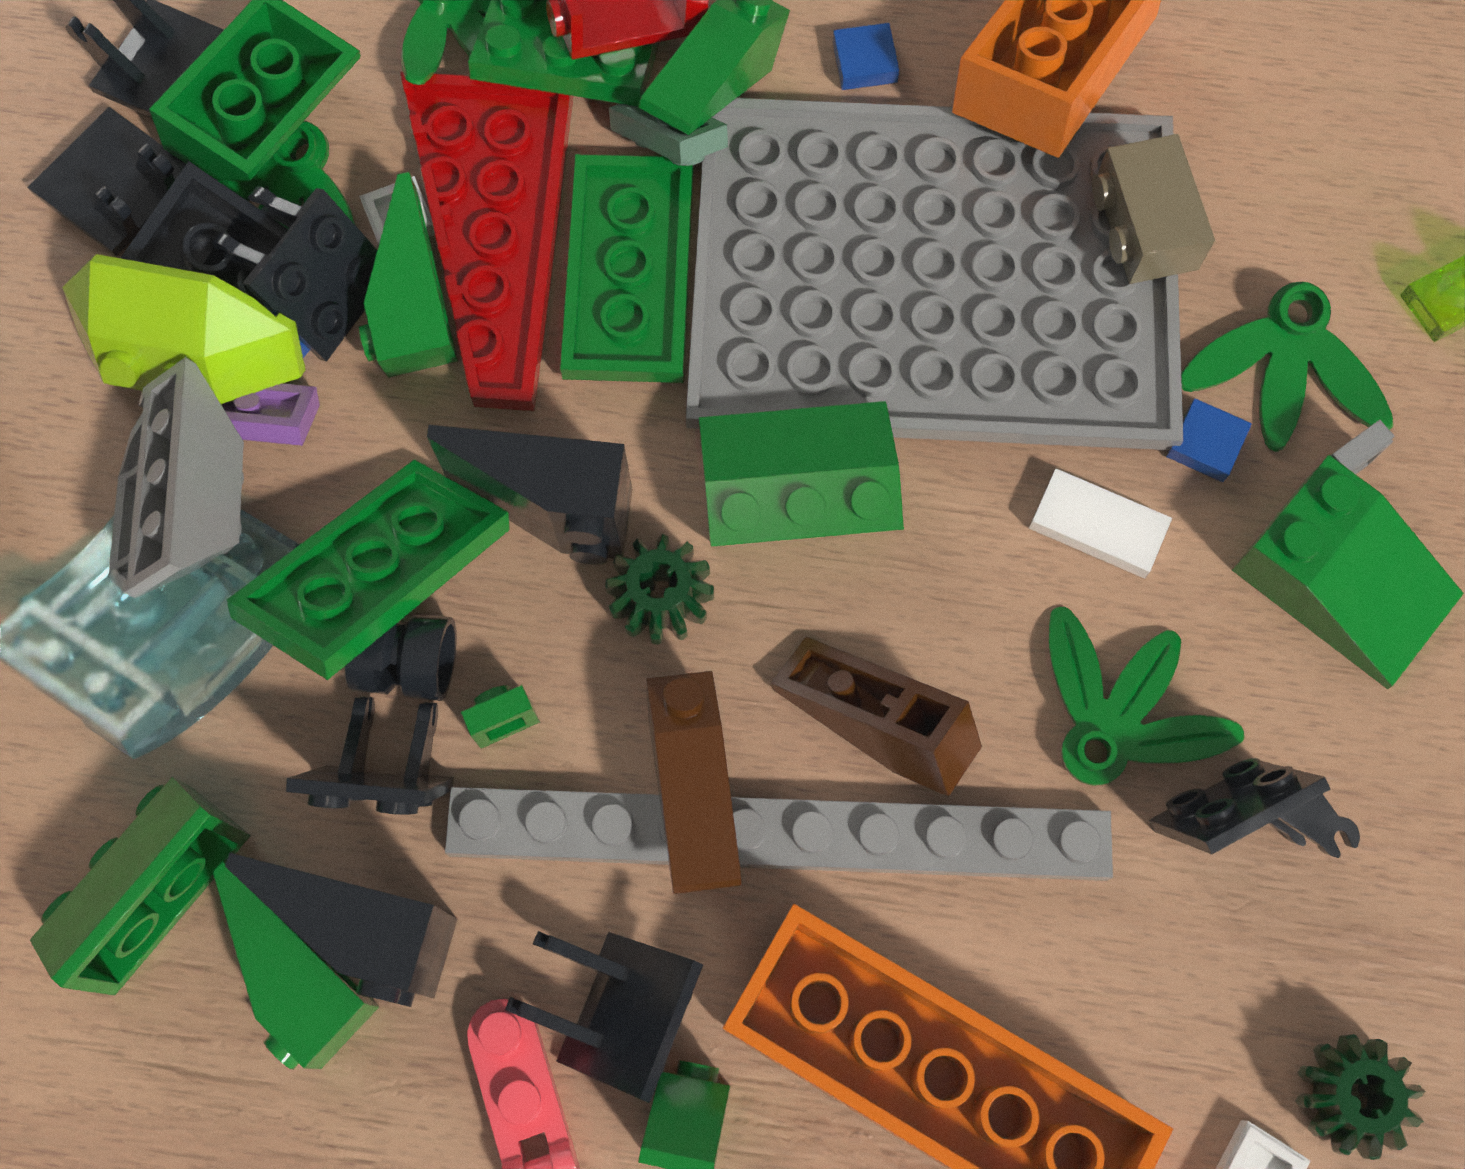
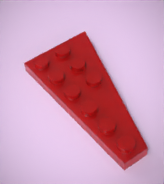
[400,71,574,411]

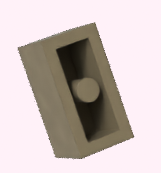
[1092,134,1215,284]

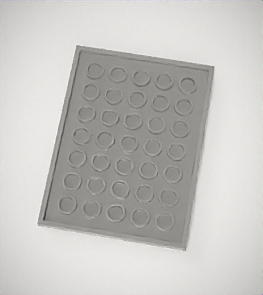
[686,98,1183,450]

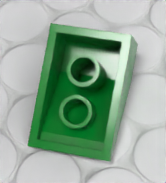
[1232,455,1464,690]

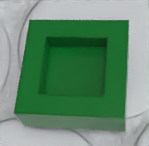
[461,685,540,749]

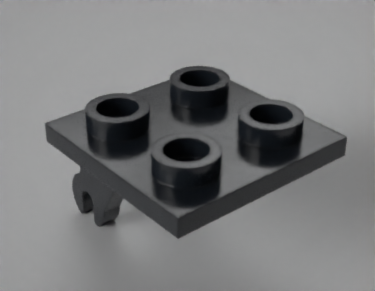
[66,0,224,118]
[27,107,186,256]
[212,186,378,362]
[286,696,454,815]
[1149,758,1360,858]
[505,931,703,1103]

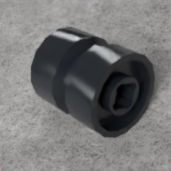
[345,613,457,701]

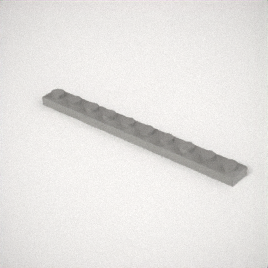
[445,787,1113,881]

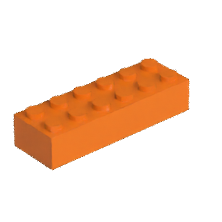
[722,904,1174,1169]

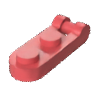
[467,999,580,1169]

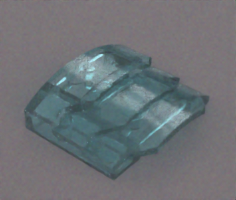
[0,509,300,759]

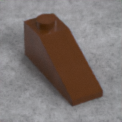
[771,636,982,797]
[646,671,742,894]

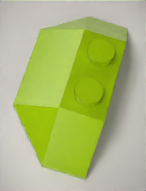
[62,254,306,404]

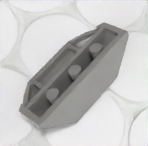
[108,357,244,598]

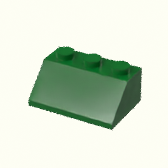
[149,0,361,181]
[699,401,904,547]
[30,777,251,996]

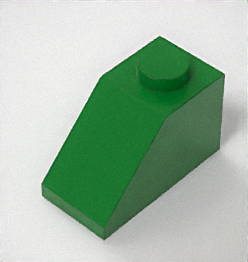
[638,1060,731,1169]

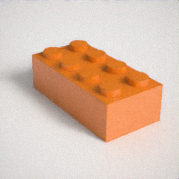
[952,0,1161,158]

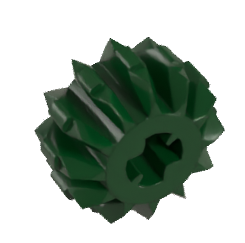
[605,533,714,645]
[1295,1034,1426,1160]

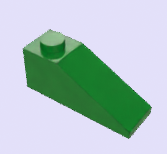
[638,0,790,135]
[359,172,458,378]
[213,862,379,1070]

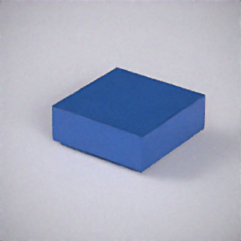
[832,23,900,90]
[1166,398,1252,482]

